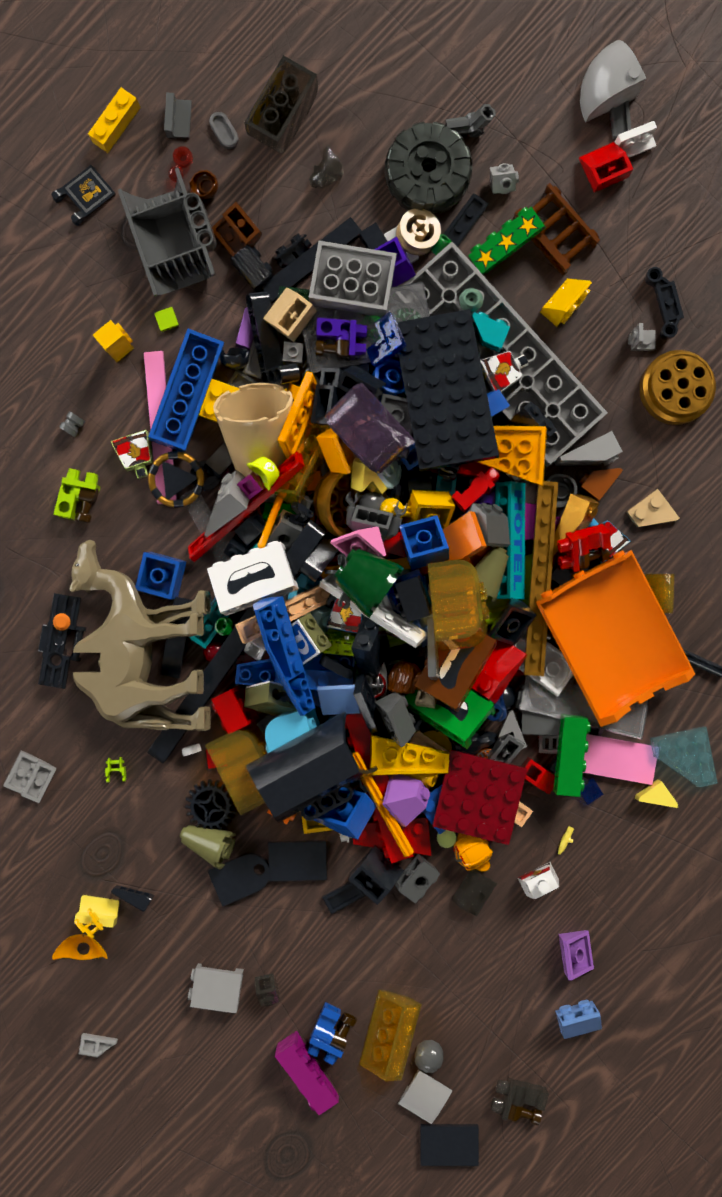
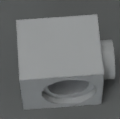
[282,342,305,367]

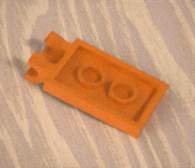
[421,511,487,576]

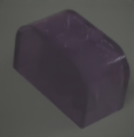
[325,383,415,474]

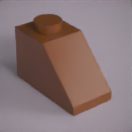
[578,468,623,502]

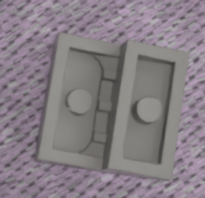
[3,750,56,803]
[398,1069,452,1124]

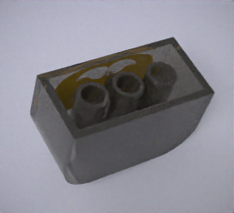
[244,55,318,154]

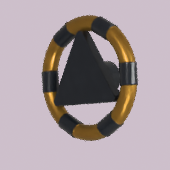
[148,451,204,508]

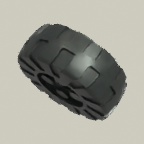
[385,122,472,214]

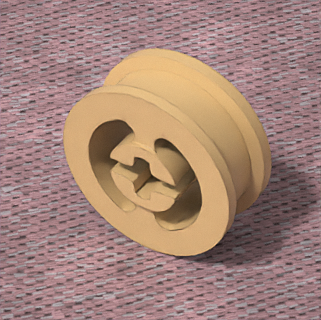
[396,209,441,255]

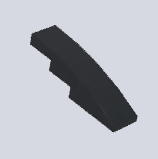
[160,597,193,678]

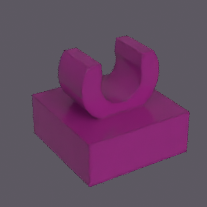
[237,472,265,500]

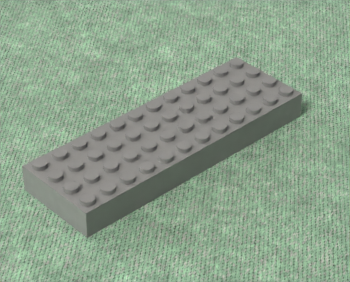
[394,242,608,467]

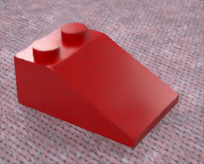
[472,640,527,704]

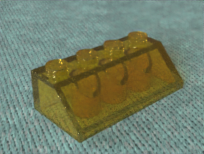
[275,424,332,504]
[359,990,422,1082]

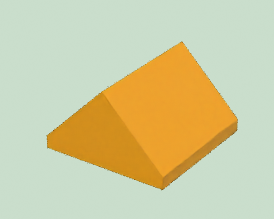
[316,425,355,474]

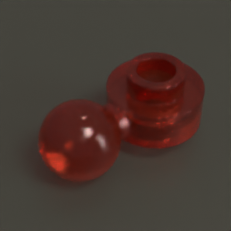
[168,146,193,182]

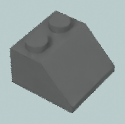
[467,503,510,547]
[375,692,416,747]

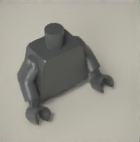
[346,491,407,544]

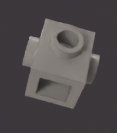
[490,163,519,194]

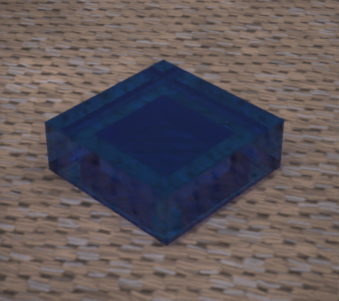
[580,778,604,805]

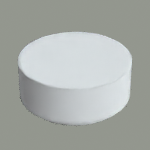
[181,743,202,756]

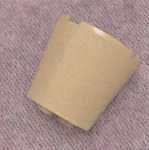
[213,383,293,477]

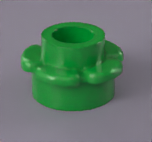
[215,617,233,636]

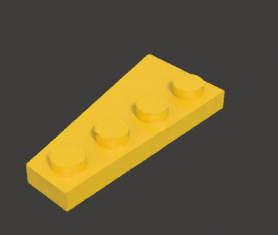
[370,735,449,775]

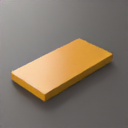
[278,371,318,459]

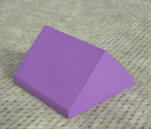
[559,930,594,980]

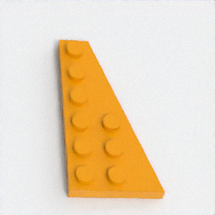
[477,426,547,486]

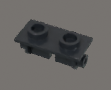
[273,233,312,268]

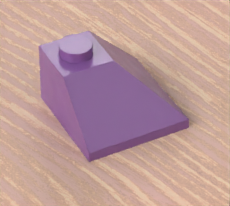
[382,774,430,827]

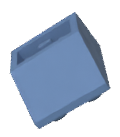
[555,1000,602,1039]

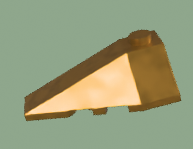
[552,494,599,567]

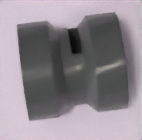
[59,411,85,437]

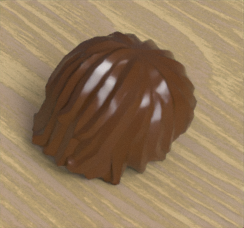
[387,661,422,694]

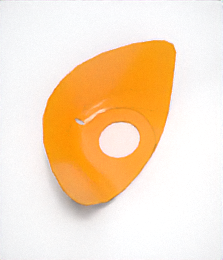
[52,934,107,960]

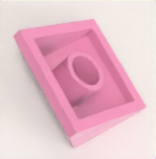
[331,526,386,558]

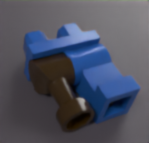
[308,1002,357,1065]

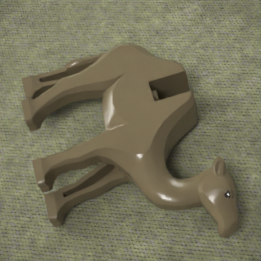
[70,540,211,731]

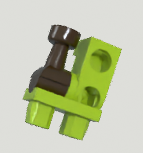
[53,468,100,523]

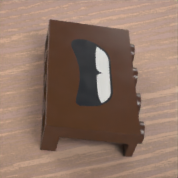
[414,617,497,712]

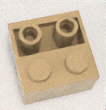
[263,287,317,342]

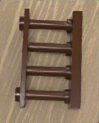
[513,183,600,276]

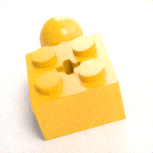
[379,490,455,530]

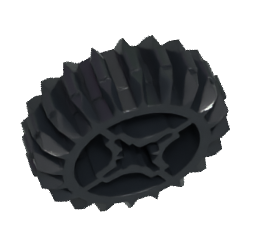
[185,779,237,830]

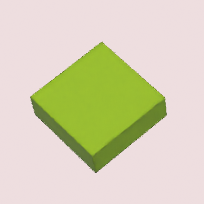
[154,307,179,332]

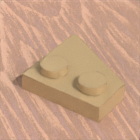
[626,489,680,527]

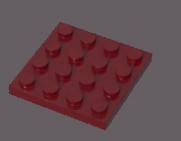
[432,749,527,845]

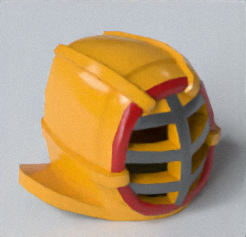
[454,833,493,871]

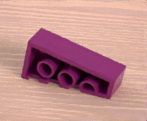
[275,1031,339,1115]

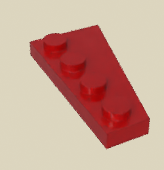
[353,817,431,856]

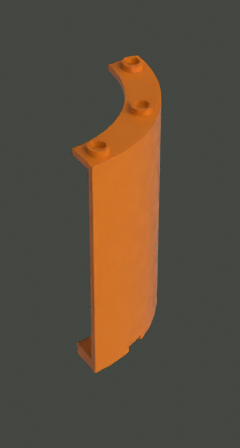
[536,550,695,727]

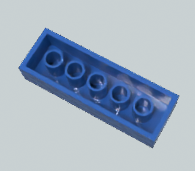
[148,328,224,453]

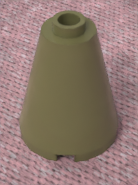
[461,547,509,602]
[180,825,236,870]

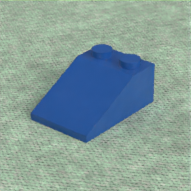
[307,787,376,839]

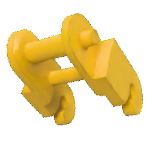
[74,908,103,938]

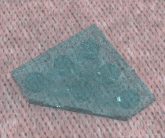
[650,726,718,787]

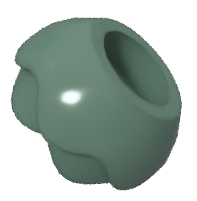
[459,288,483,313]

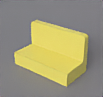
[75,895,120,928]

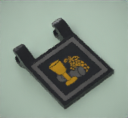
[51,165,116,226]

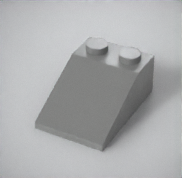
[554,431,623,466]
[204,470,249,537]

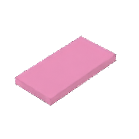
[583,734,659,785]

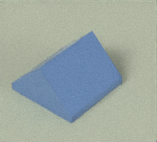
[317,684,361,715]

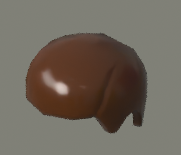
[189,170,218,200]

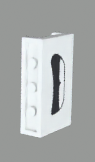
[207,541,299,616]

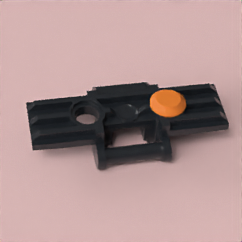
[38,593,86,689]

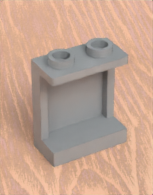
[188,963,244,1013]

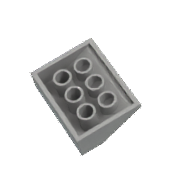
[309,241,397,318]

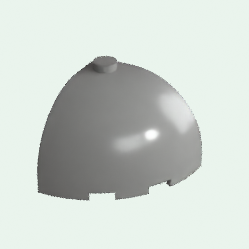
[580,40,646,123]

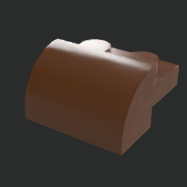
[212,202,262,256]

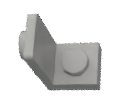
[628,323,655,351]

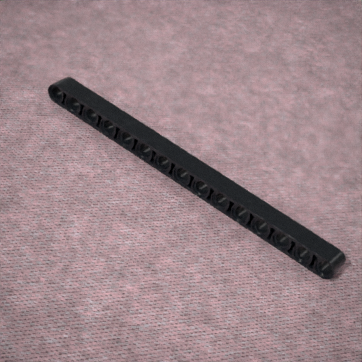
[147,520,327,764]

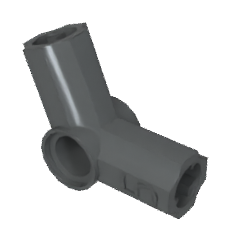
[445,104,496,137]

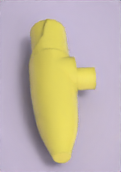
[558,826,574,855]

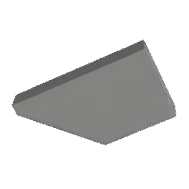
[79,1033,118,1057]

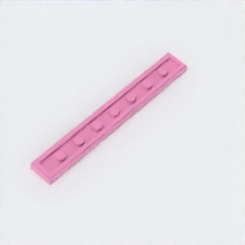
[144,351,177,504]

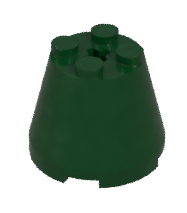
[334,549,404,618]

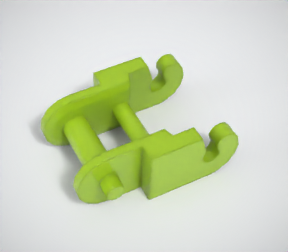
[105,757,126,783]

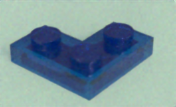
[366,311,407,367]

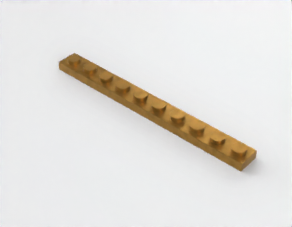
[523,481,558,676]

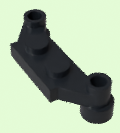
[645,267,684,340]

